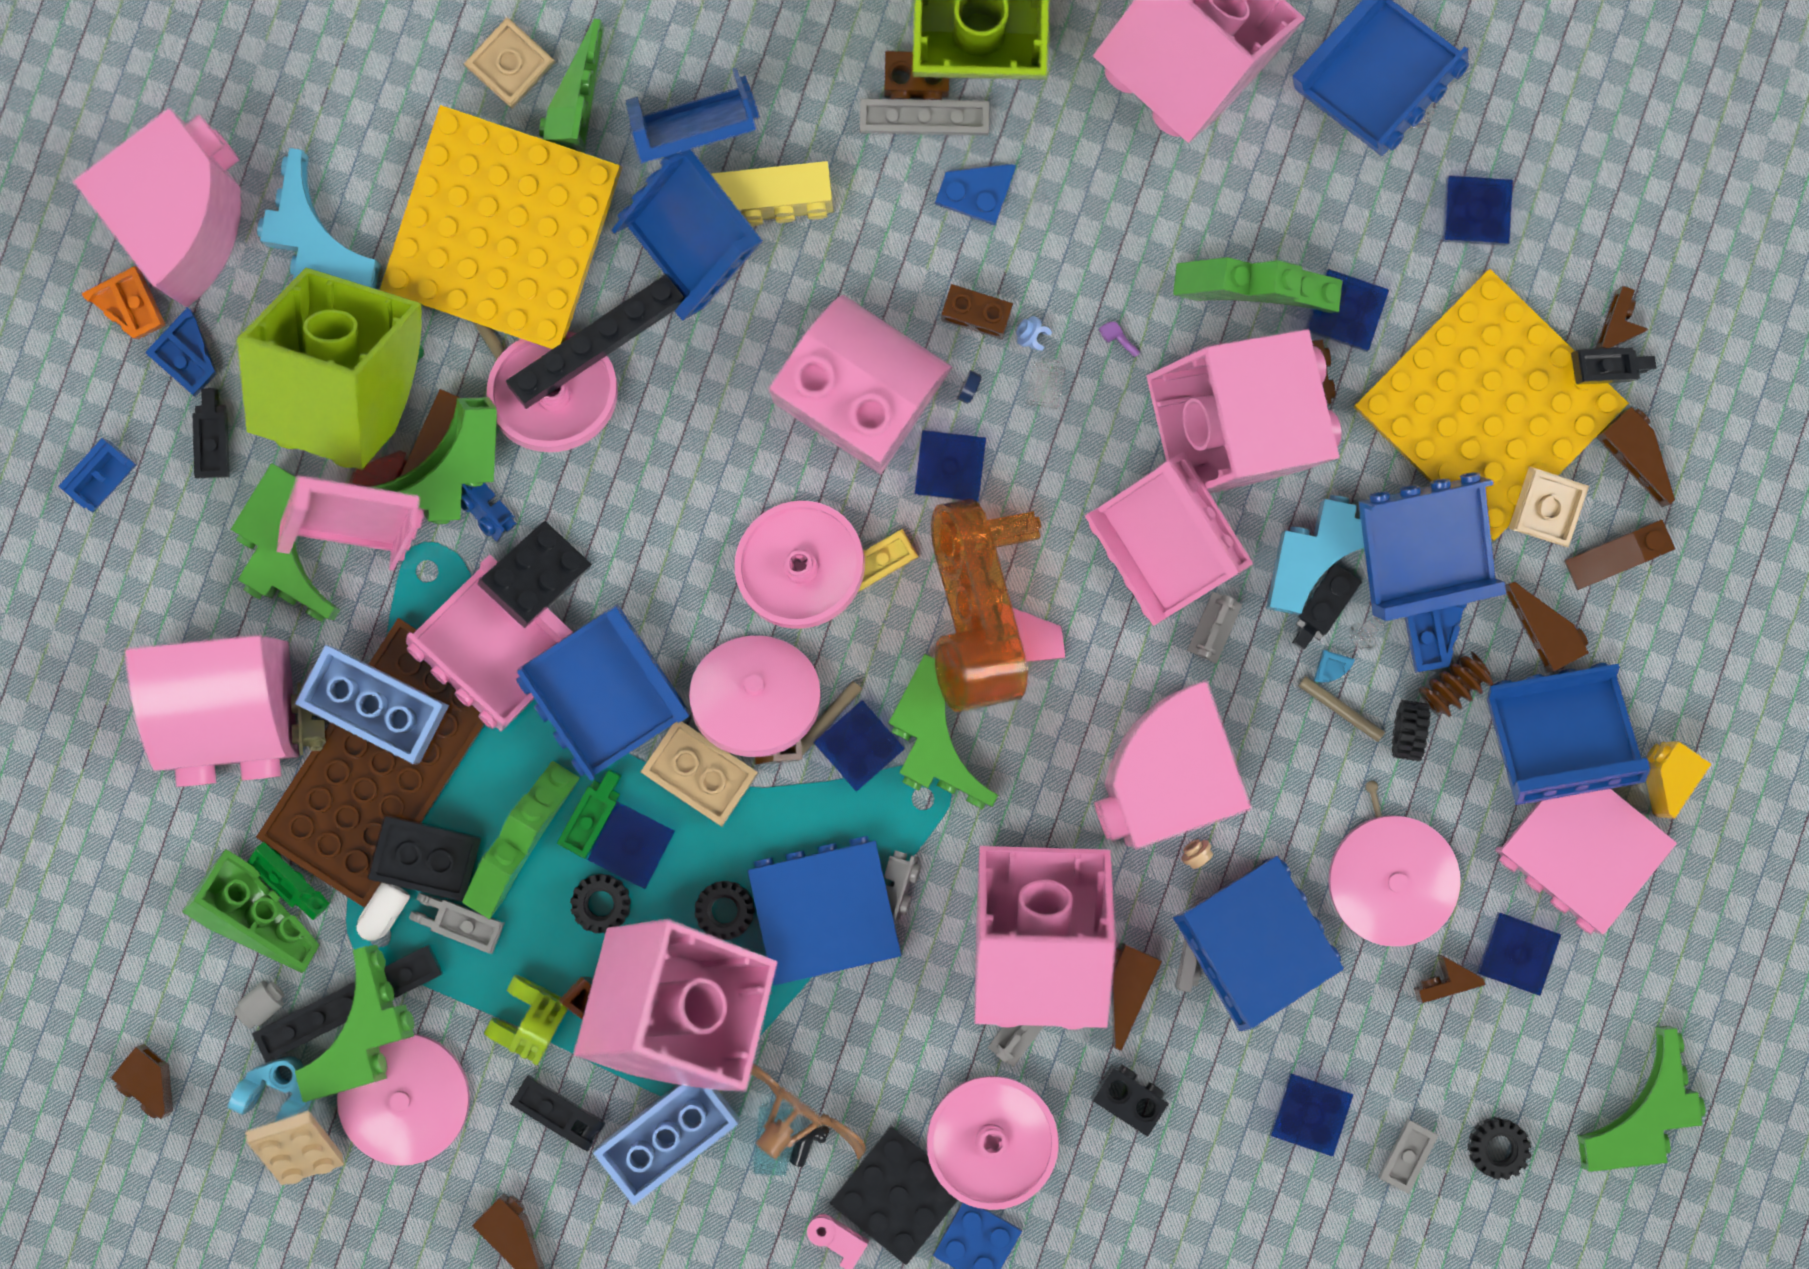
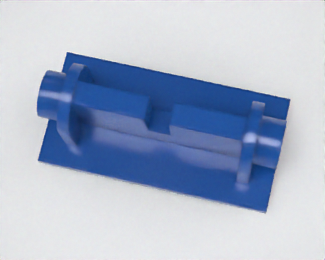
[461,482,517,542]

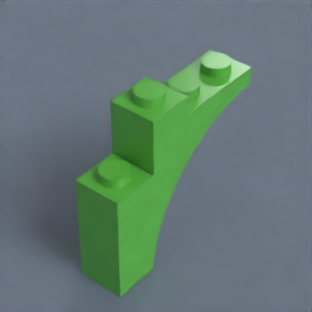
[1173,257,1342,313]
[366,397,497,524]
[230,463,341,622]
[888,654,998,810]
[462,760,580,920]
[295,945,414,1103]
[1577,1026,1706,1172]

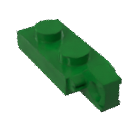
[556,769,622,859]
[247,841,330,920]

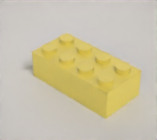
[711,161,833,226]

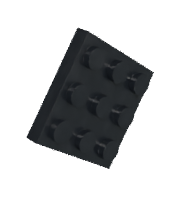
[830,1125,958,1265]

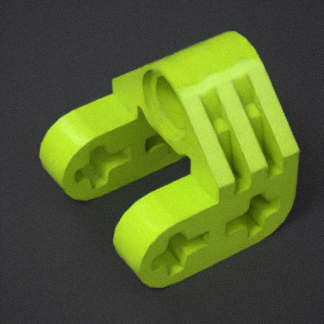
[484,975,568,1066]

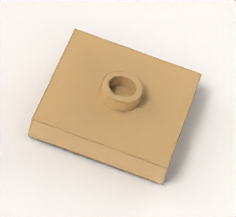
[464,17,556,109]
[1508,467,1589,548]

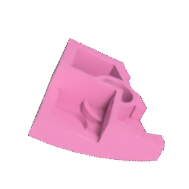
[994,602,1065,664]

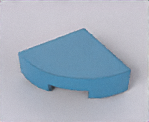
[1313,650,1355,683]

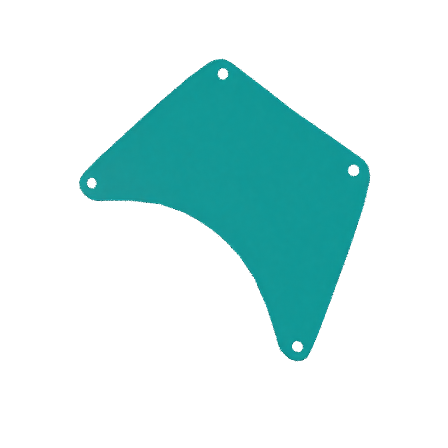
[346,542,952,1096]

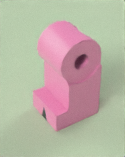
[807,1214,869,1269]

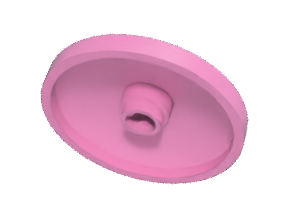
[487,331,618,452]
[734,501,865,629]
[689,636,821,757]
[1328,815,1460,947]
[337,1034,470,1165]
[927,1076,1059,1210]

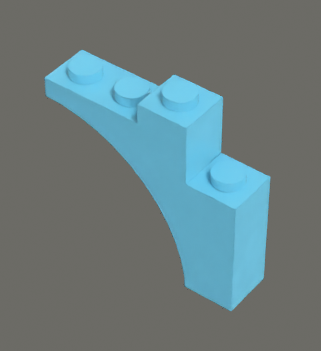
[257,148,381,289]
[1266,495,1364,615]

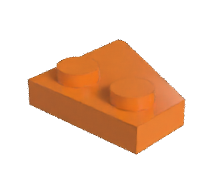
[82,266,166,339]

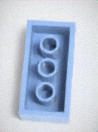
[295,645,449,764]
[593,1084,740,1206]

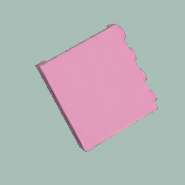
[1085,452,1253,626]
[276,476,423,571]
[406,555,573,732]
[1495,789,1677,935]

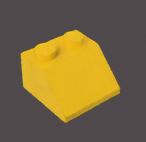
[1646,741,1711,818]

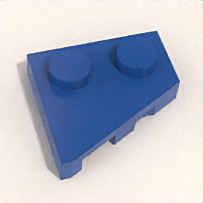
[935,164,1016,226]
[145,307,217,397]
[1404,603,1467,673]

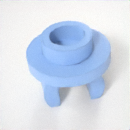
[1016,316,1052,351]

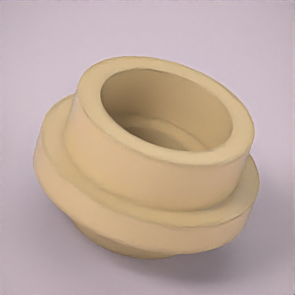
[1181,839,1213,869]

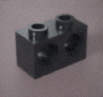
[1090,1064,1169,1137]

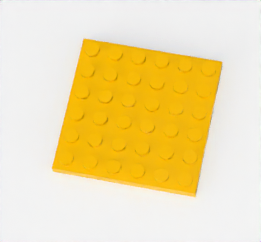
[379,105,623,349]
[1353,268,1629,542]

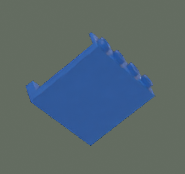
[1292,0,1469,157]
[626,67,760,164]
[612,149,763,321]
[1359,472,1506,621]
[516,603,690,781]
[1487,663,1651,805]
[747,836,902,986]
[1173,856,1344,1032]

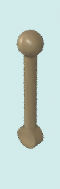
[1366,781,1382,818]

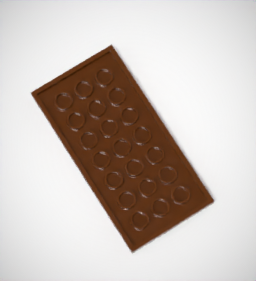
[256,618,485,908]

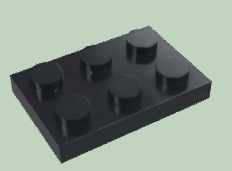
[477,521,592,629]
[367,814,481,901]

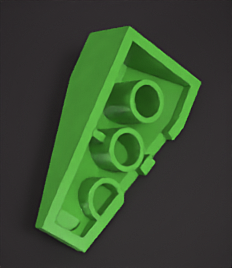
[539,18,604,153]
[182,849,320,973]

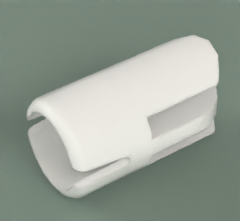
[356,883,410,941]

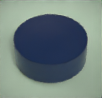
[957,370,982,404]

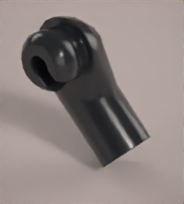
[789,1123,829,1167]

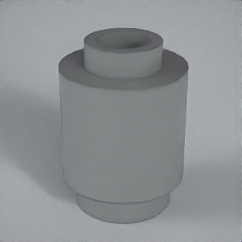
[234,981,284,1029]

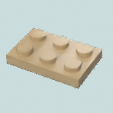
[641,721,758,827]
[245,1111,344,1185]

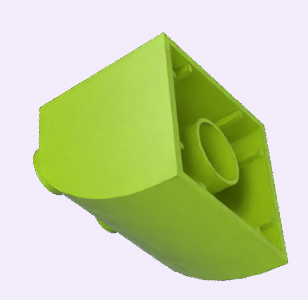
[913,0,1049,80]
[237,267,422,470]

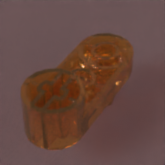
[931,498,1041,712]

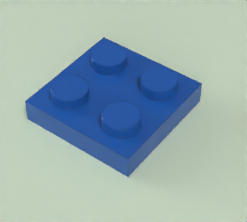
[933,1202,1022,1269]

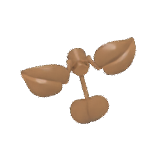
[750,1063,866,1160]

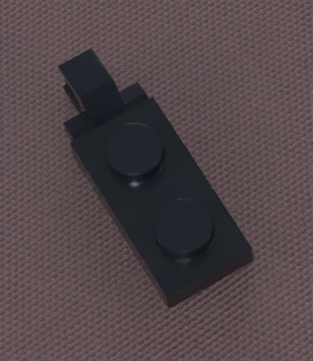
[1571,347,1657,385]
[192,388,230,479]
[1292,563,1362,650]

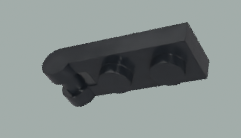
[510,1075,606,1151]

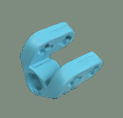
[228,1056,311,1122]

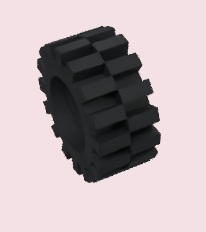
[1392,700,1430,762]
[570,874,631,934]
[694,881,755,940]
[1468,1117,1531,1180]

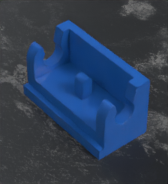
[58,438,137,513]

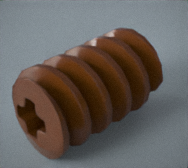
[1419,651,1494,717]

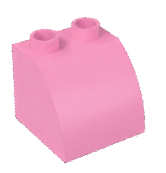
[1093,0,1305,143]
[73,108,241,308]
[769,295,952,475]
[1146,329,1342,494]
[125,636,299,787]
[1094,681,1251,849]
[975,846,1115,1030]
[574,920,777,1091]

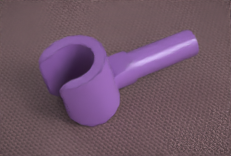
[1099,322,1140,357]

